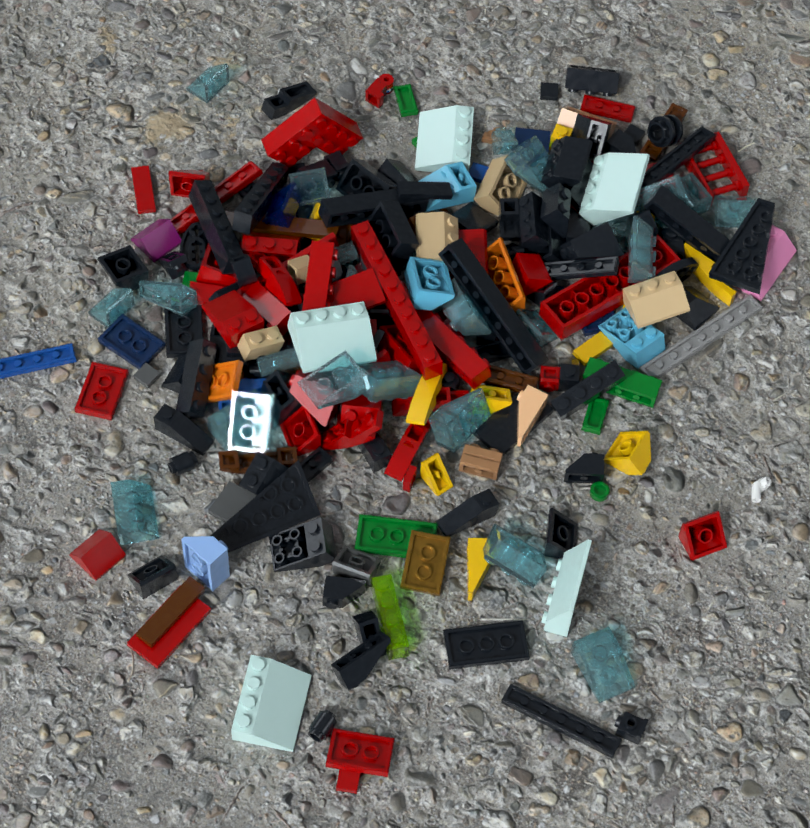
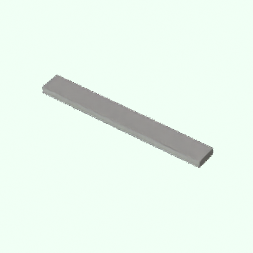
[638,294,763,379]

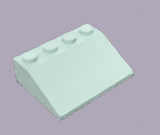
[415,105,474,172]
[579,152,650,226]
[287,301,377,374]
[541,539,592,637]
[231,655,312,752]

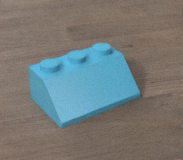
[404,256,455,311]

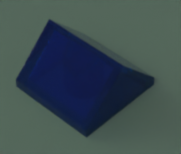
[262,181,302,228]

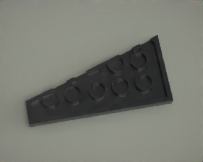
[709,198,775,295]
[210,460,321,553]

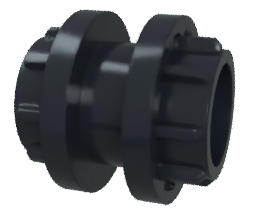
[647,114,683,148]

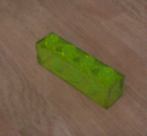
[371,574,409,660]

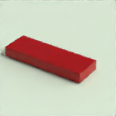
[580,94,635,123]
[131,165,156,214]

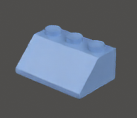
[181,536,230,592]

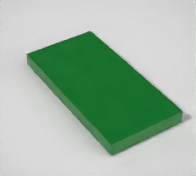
[355,514,438,558]

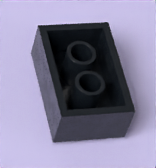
[368,201,419,268]

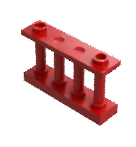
[684,132,750,207]

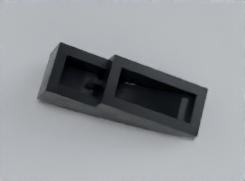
[261,81,317,120]

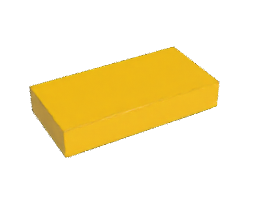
[572,331,613,366]

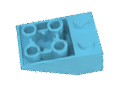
[419,162,477,212]
[598,307,665,369]

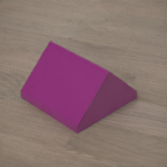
[131,219,182,263]

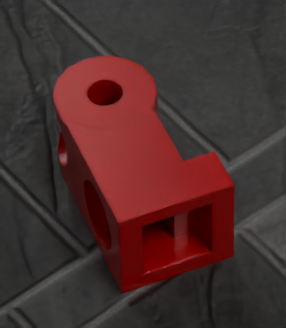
[365,74,394,108]

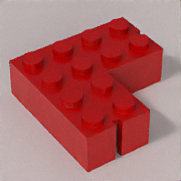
[261,97,363,168]

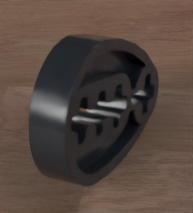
[180,222,208,271]
[656,257,699,282]

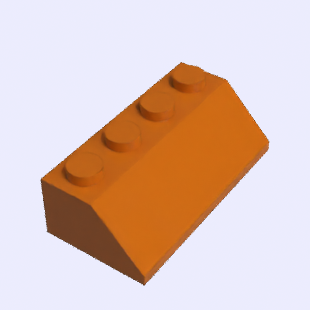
[487,237,526,317]

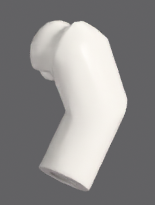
[751,477,772,503]

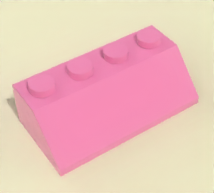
[734,225,797,301]

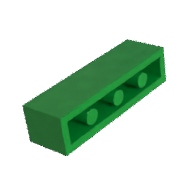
[582,357,662,408]

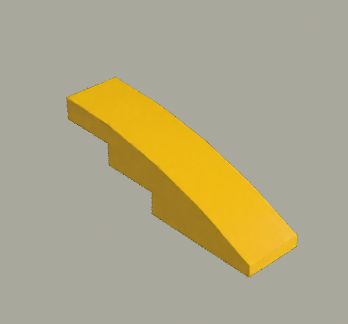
[684,243,736,306]
[406,363,447,425]

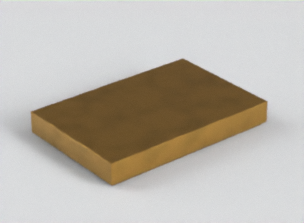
[400,530,451,596]

